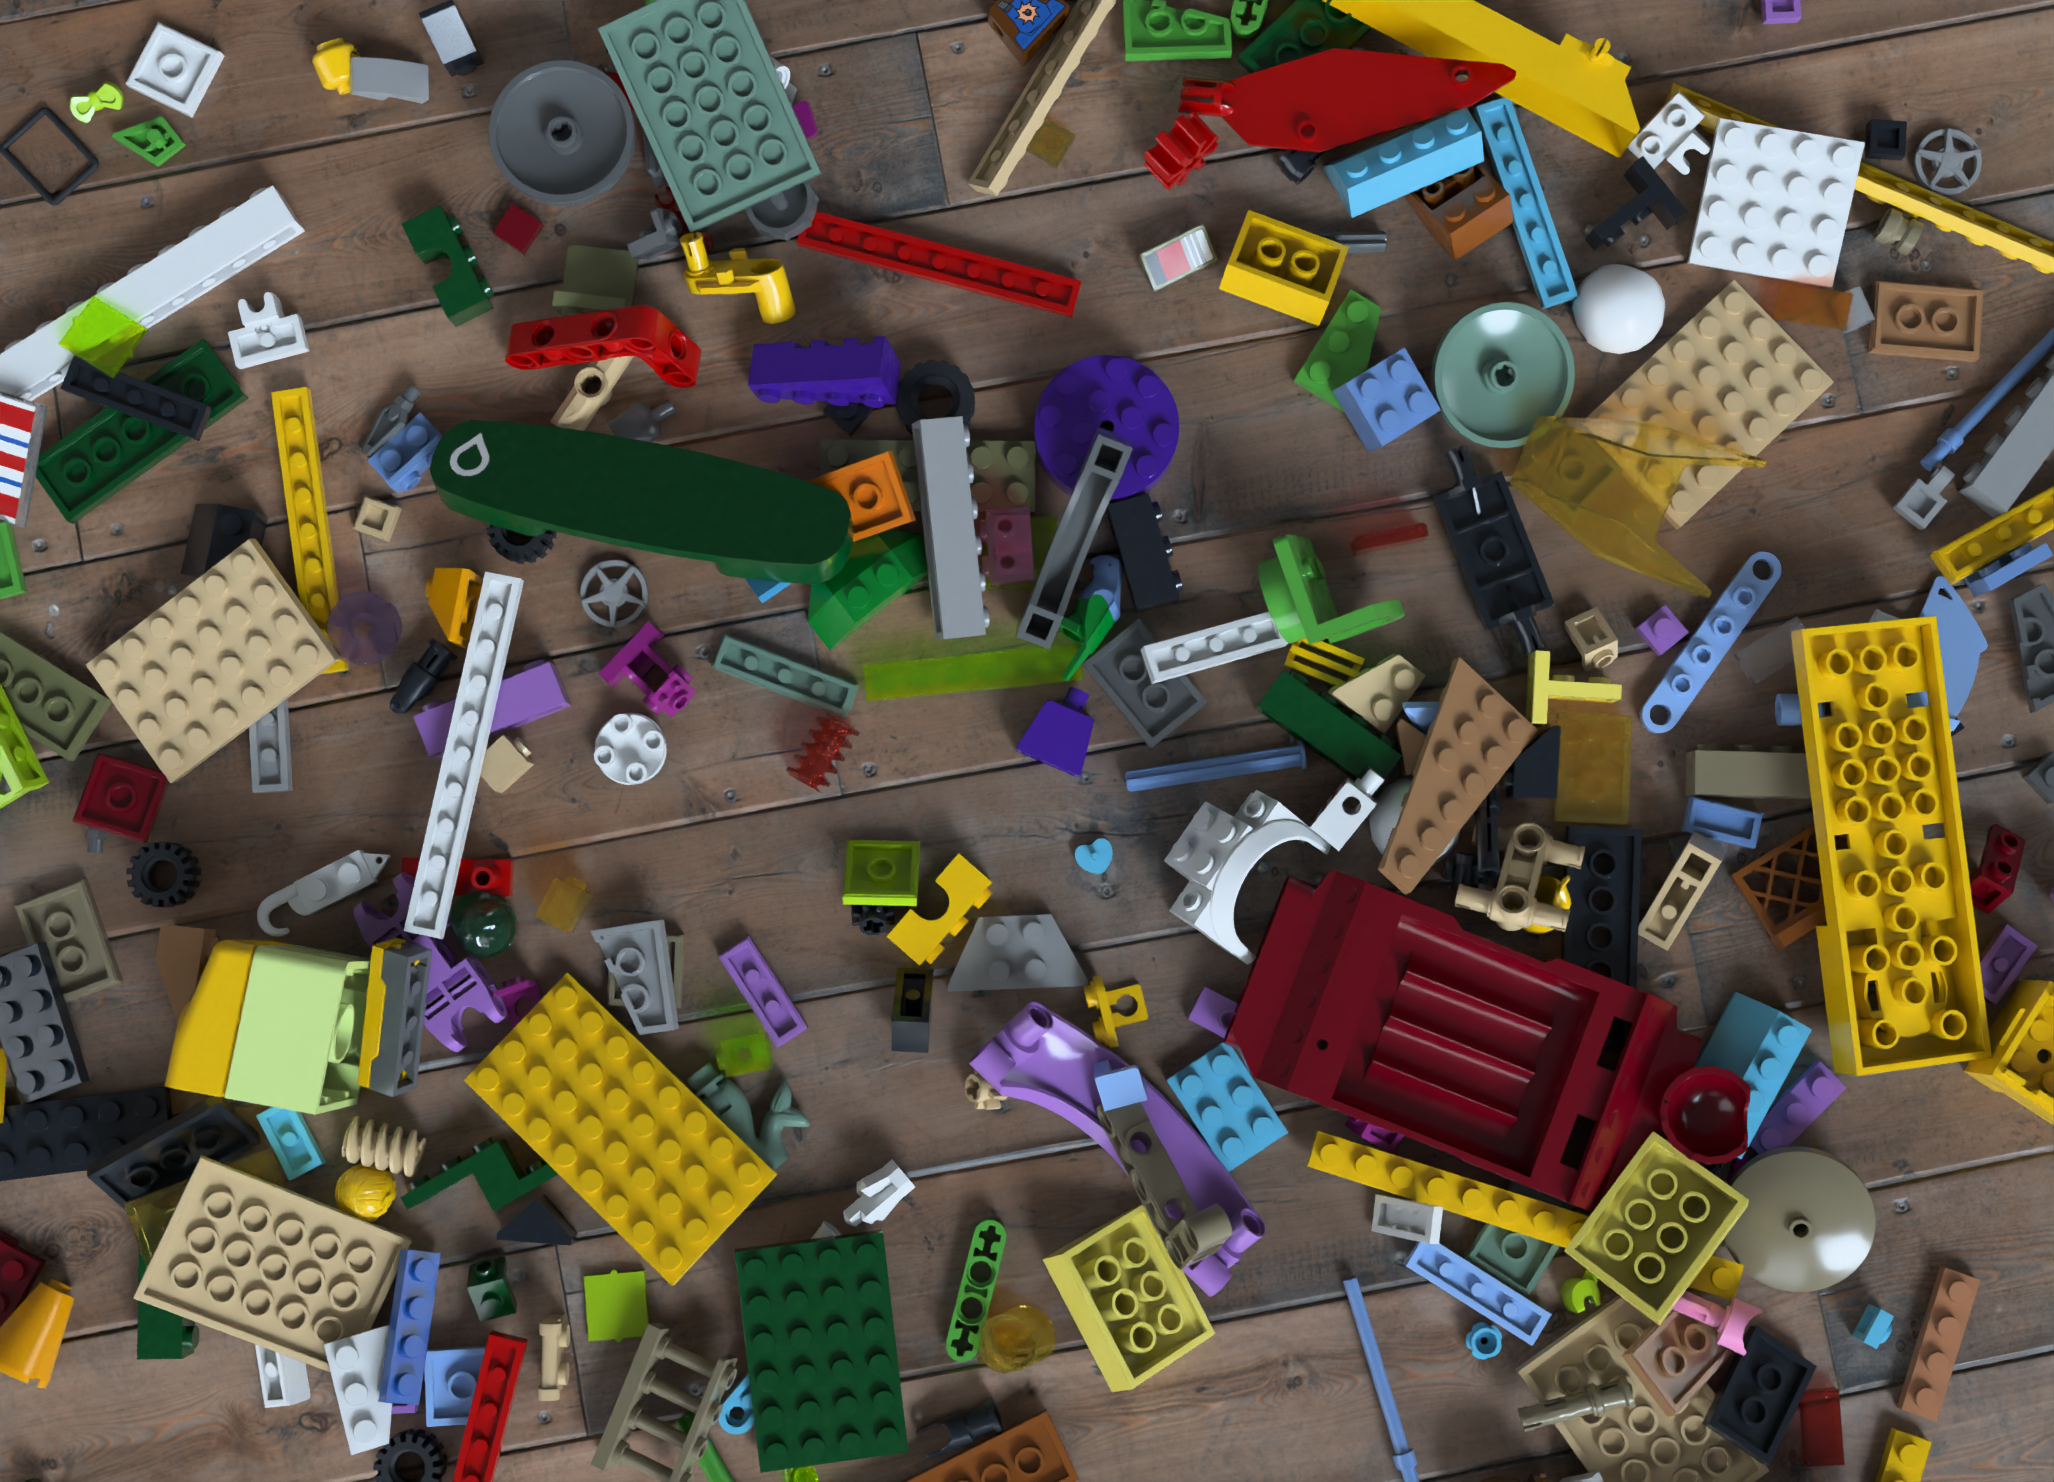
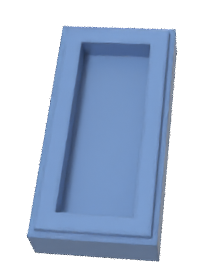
[1681,796,1763,849]

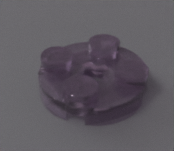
[326,592,402,665]

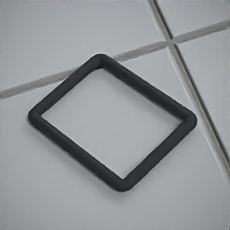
[0,107,99,206]

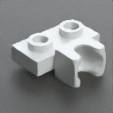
[1627,90,1711,175]
[228,292,310,369]

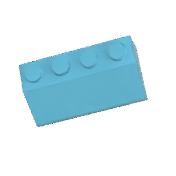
[1323,108,1484,218]
[1694,992,1812,1159]

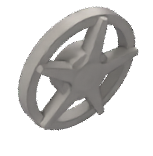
[1913,128,1982,196]
[580,560,649,628]

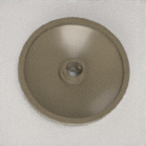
[1724,1146,1876,1292]

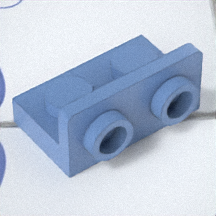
[367,413,443,494]
[1964,542,2053,597]

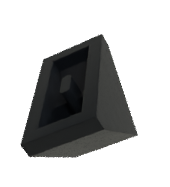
[497,1194,578,1246]

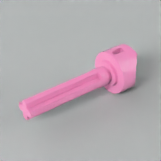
[1672,1291,1763,1356]

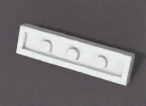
[1141,612,1288,684]

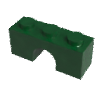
[401,205,494,327]

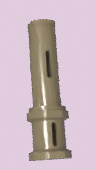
[1517,1374,1635,1432]

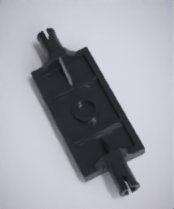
[1433,445,1555,655]

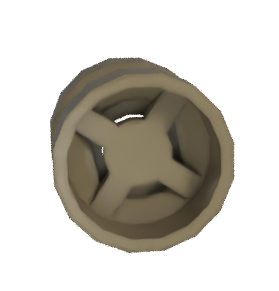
[1873,208,1924,256]

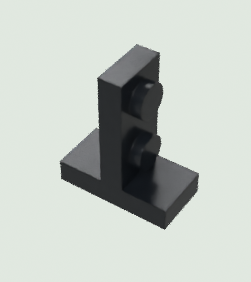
[1585,156,1687,250]

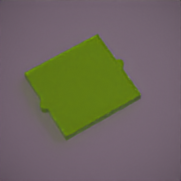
[58,296,148,378]

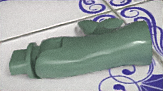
[686,1062,810,1170]

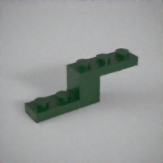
[400,1137,559,1211]

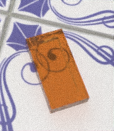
[1772,283,1854,331]

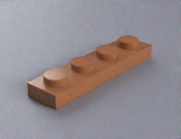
[1897,1266,1980,1422]

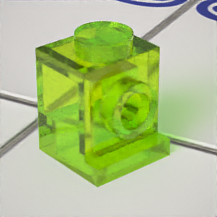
[716,1032,774,1077]

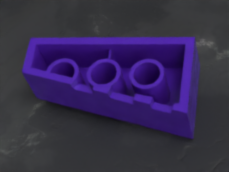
[748,336,901,408]

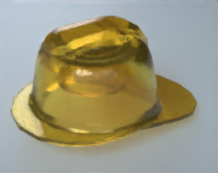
[977,1305,1056,1374]

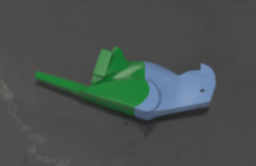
[1059,555,1122,682]

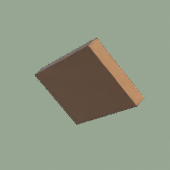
[1868,280,1984,362]
[1621,1287,1734,1417]

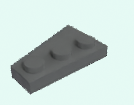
[2008,583,2054,713]

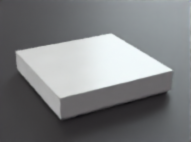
[125,22,225,118]

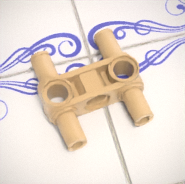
[1455,822,1585,932]

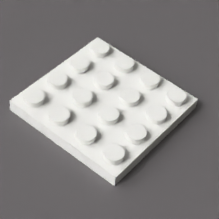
[1687,118,1865,288]

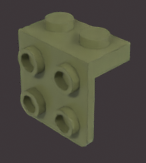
[552,245,639,317]

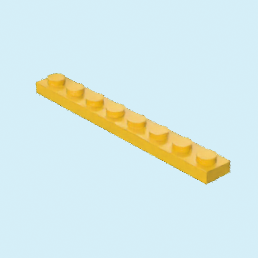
[271,387,349,675]

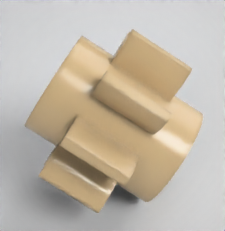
[964,1069,1007,1110]

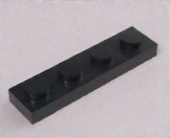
[60,355,213,441]

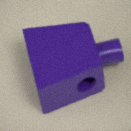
[1016,687,1094,778]

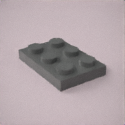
[1082,619,1208,749]

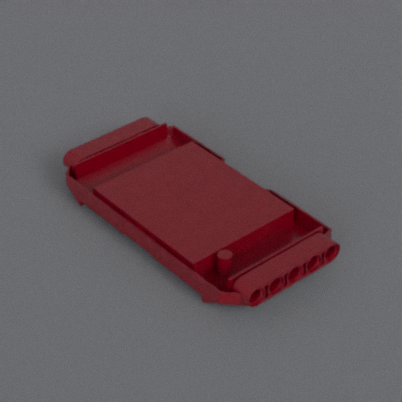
[1224,869,1702,1212]

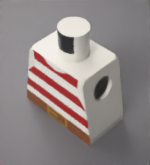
[1310,766,1385,851]

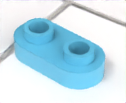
[718,1372,754,1434]

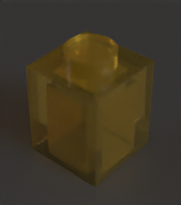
[534,875,594,933]

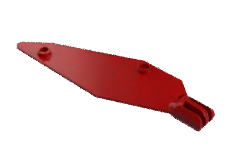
[1178,48,1516,152]

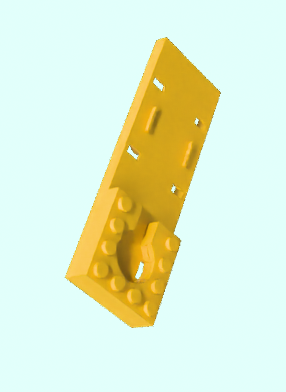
[1791,616,1992,1076]

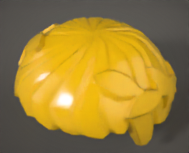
[335,1163,397,1222]

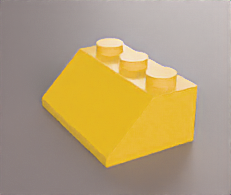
[1219,210,1349,326]

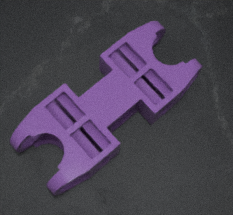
[353,872,507,1052]

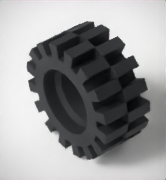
[486,524,557,564]
[126,841,202,908]
[373,1429,447,1482]

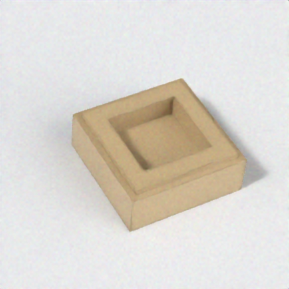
[353,495,402,542]

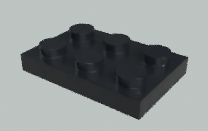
[1702,1326,1817,1465]

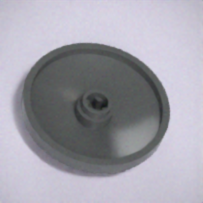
[489,60,636,206]

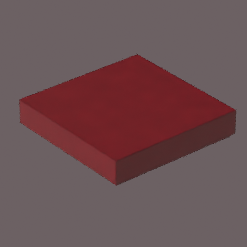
[72,753,169,844]

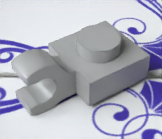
[1892,466,1955,530]

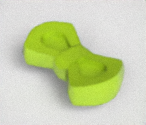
[69,81,124,123]

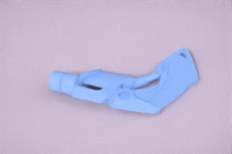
[1775,576,1988,731]

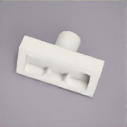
[1371,1194,1443,1244]

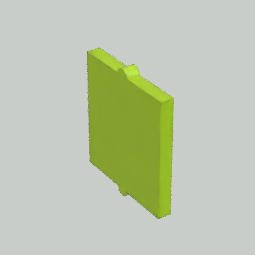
[584,1269,649,1342]

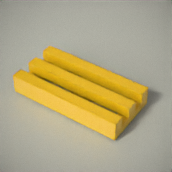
[1283,638,1365,686]

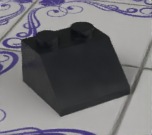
[181,504,268,577]

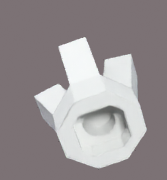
[843,1159,915,1227]

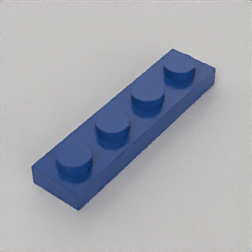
[378,1249,441,1405]

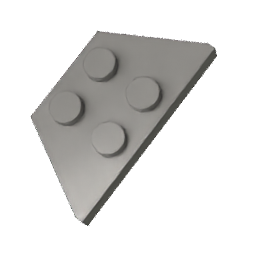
[947,914,1088,992]

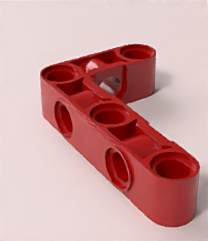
[505,305,702,388]

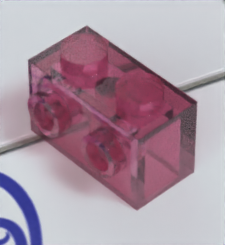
[979,507,1034,587]

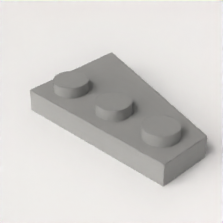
[590,920,679,1035]

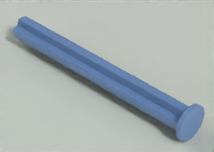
[1125,741,1307,792]

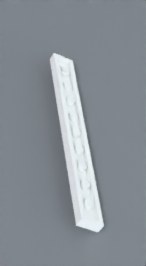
[404,572,524,939]

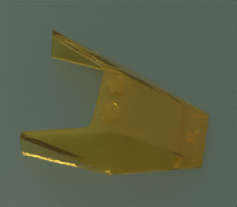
[1509,416,1767,598]

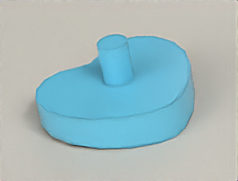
[1075,838,1113,874]

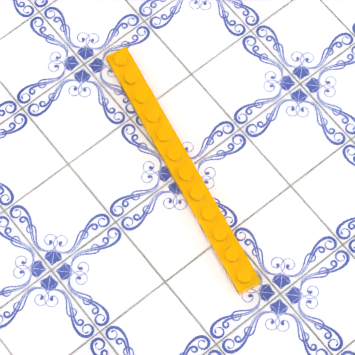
[1665,83,2054,274]
[1306,1130,1744,1301]

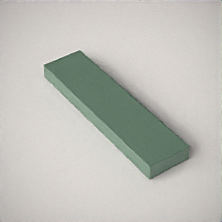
[711,634,860,720]

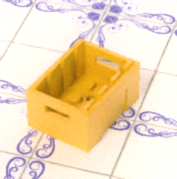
[1964,980,2054,1126]

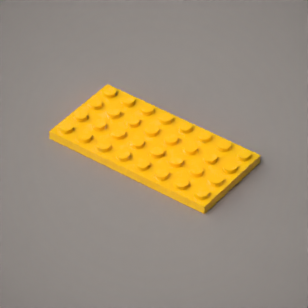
[464,973,777,1286]

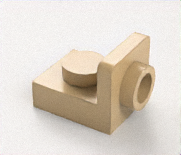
[1564,607,1618,672]

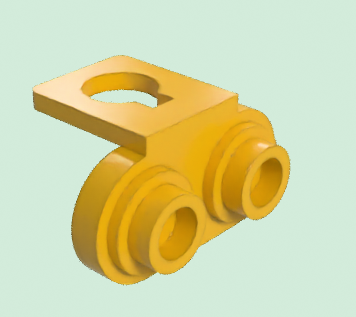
[1083,975,1148,1048]

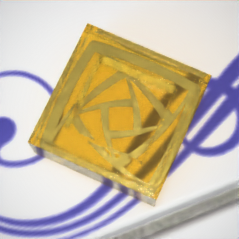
[1027,118,1075,169]

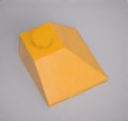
[426,568,483,649]

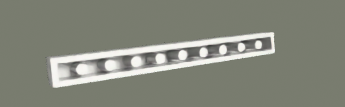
[0,185,305,404]

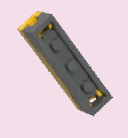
[357,937,432,1097]

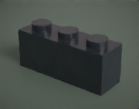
[1106,493,1183,613]

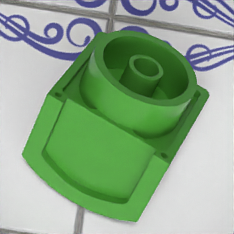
[1258,534,1405,644]

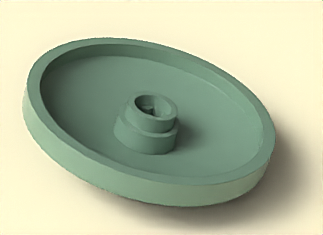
[1431,302,1575,448]

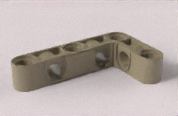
[1097,1102,1232,1270]

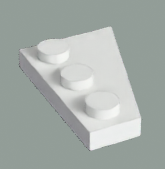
[324,1324,392,1455]

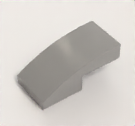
[350,57,429,104]

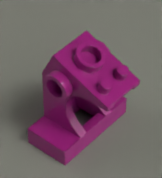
[598,621,697,718]

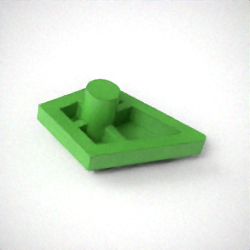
[112,116,186,167]

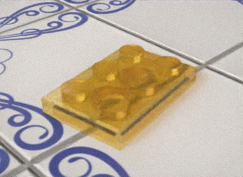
[1552,712,1632,825]

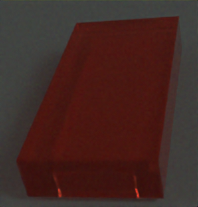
[1351,522,1429,556]
[1799,1387,1845,1467]

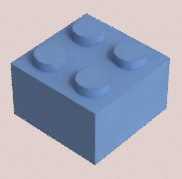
[1332,347,1441,453]

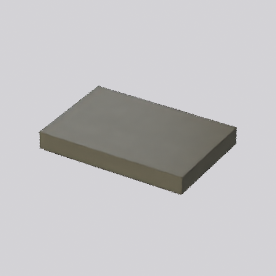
[14,879,123,1003]

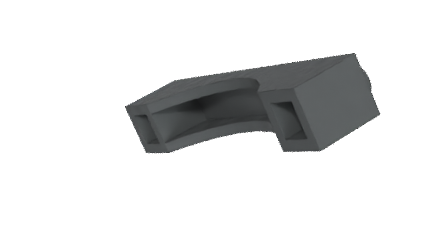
[1016,427,1133,650]

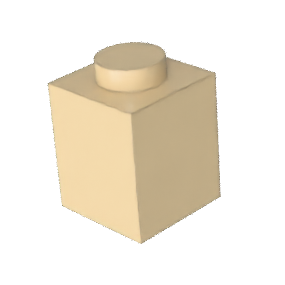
[480,735,534,793]

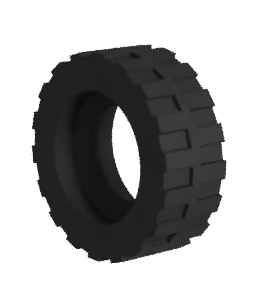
[896,360,975,435]

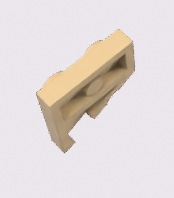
[1327,654,1426,734]

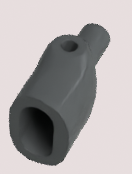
[607,400,676,442]

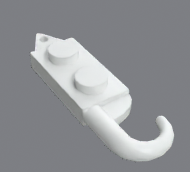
[257,850,391,937]

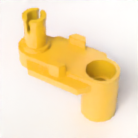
[679,232,796,324]

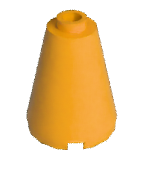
[0,1278,75,1389]

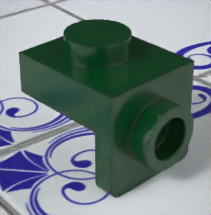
[467,1257,517,1322]

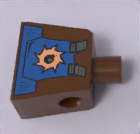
[988,0,1069,67]

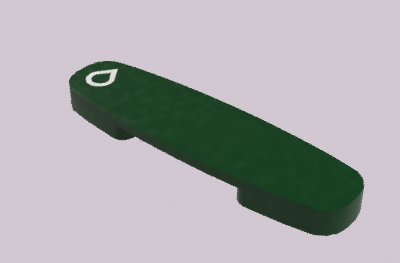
[430,420,854,584]

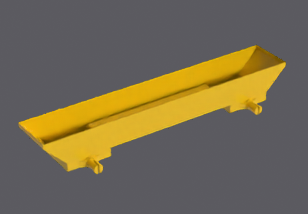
[1322,0,1640,158]

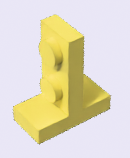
[1525,650,1622,727]

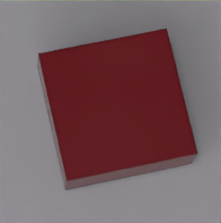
[492,204,544,255]

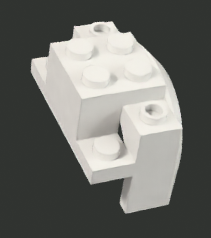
[1164,790,1331,965]

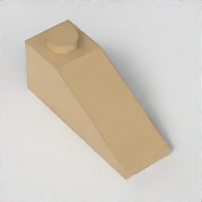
[1638,831,1727,951]

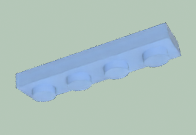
[1404,1242,1552,1346]

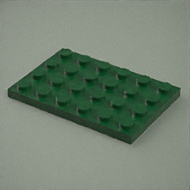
[735,1229,908,1473]

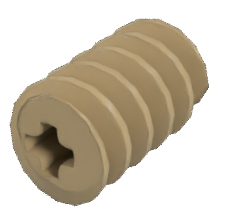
[341,1116,426,1177]

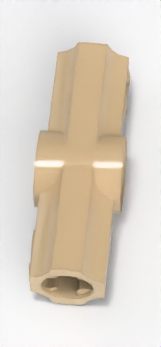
[550,356,634,431]

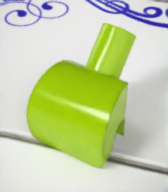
[1560,1269,1601,1313]

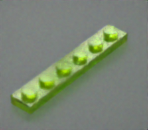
[863,644,1083,702]

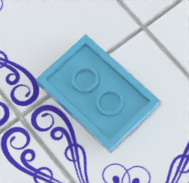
[1166,1041,1288,1172]

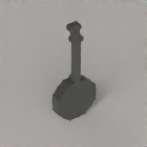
[652,176,819,241]

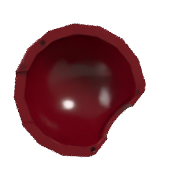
[1660,1066,1751,1165]

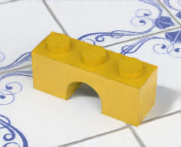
[886,853,993,966]

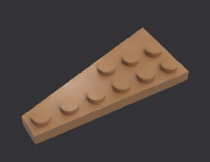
[1378,657,1538,894]

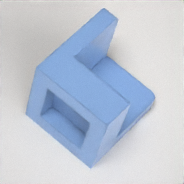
[1094,1060,1148,1111]

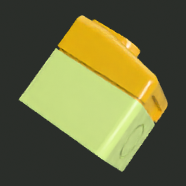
[164,939,370,1115]

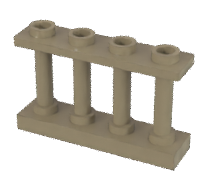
[591,1322,737,1482]

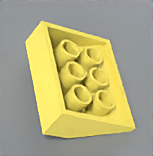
[1564,1131,1749,1326]
[1042,1204,1216,1392]

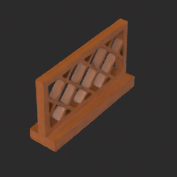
[1730,825,1847,952]

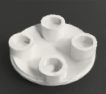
[594,713,667,785]

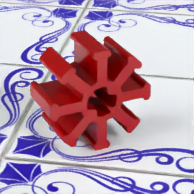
[1143,111,1219,190]

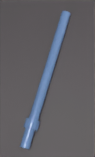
[1920,327,2054,471]
[1343,1277,1419,1482]

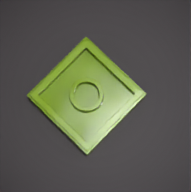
[843,840,920,906]

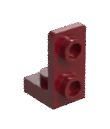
[1969,824,2025,914]

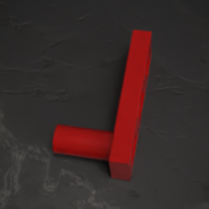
[402,857,514,896]

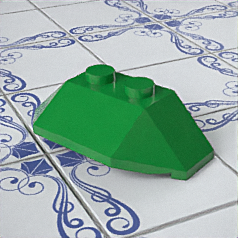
[808,529,928,651]

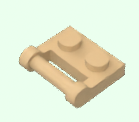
[537,1314,570,1401]

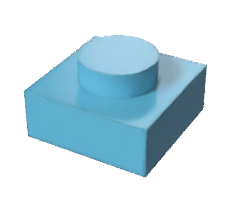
[1852,1304,1894,1349]

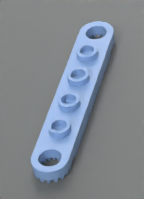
[1639,551,1781,733]

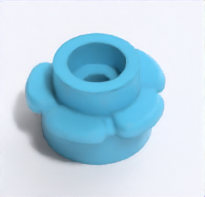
[1465,1322,1502,1360]

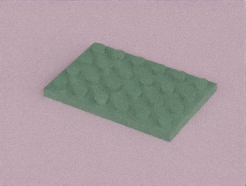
[598,0,822,233]

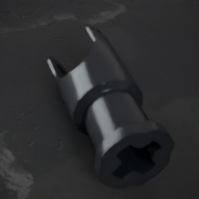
[389,637,458,714]
[916,1398,1004,1458]

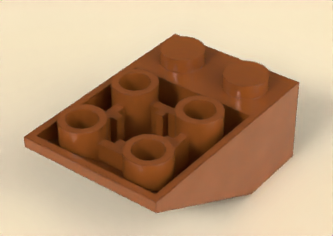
[1404,164,1514,261]

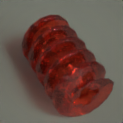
[786,713,860,794]

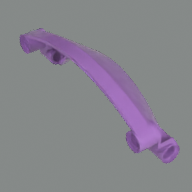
[969,1001,1266,1297]

